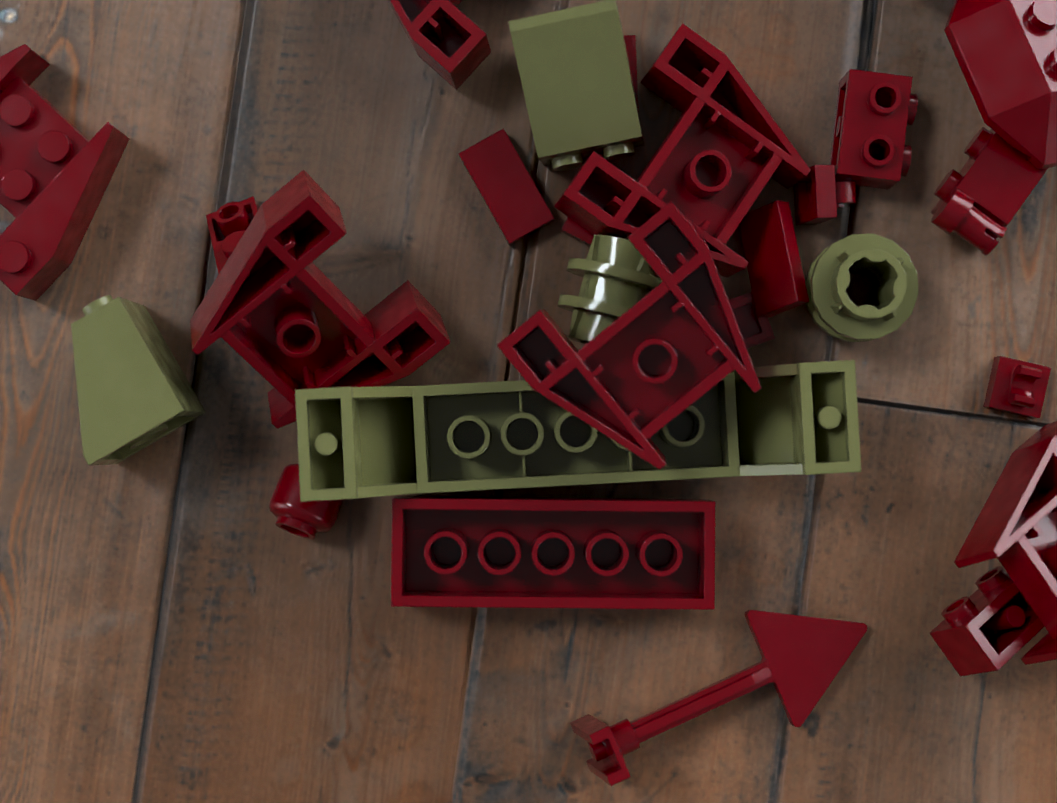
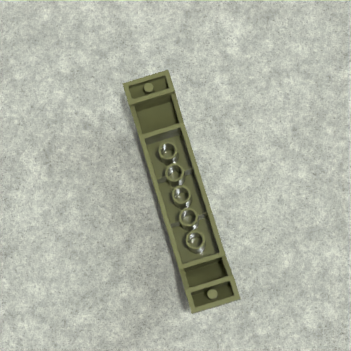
[295,360,861,502]

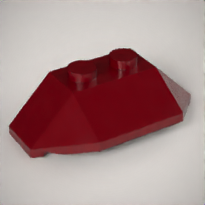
[944,0,1057,170]

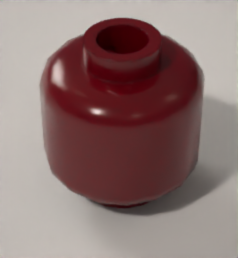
[269,464,344,539]

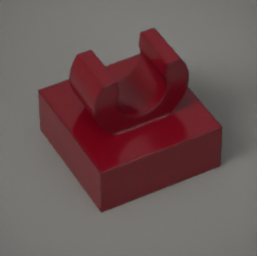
[794,165,856,225]
[983,356,1051,419]

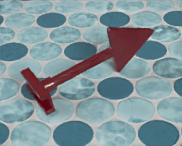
[570,610,867,786]

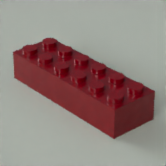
[391,496,715,610]

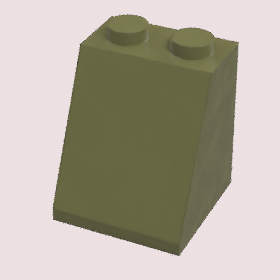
[508,0,644,171]
[71,295,206,466]

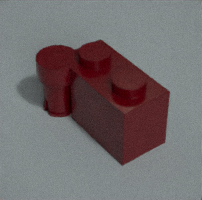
[931,127,1048,256]

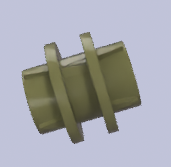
[805,233,919,343]
[557,234,663,344]

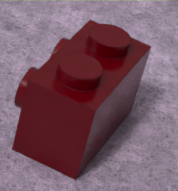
[829,69,918,190]
[930,566,1044,676]

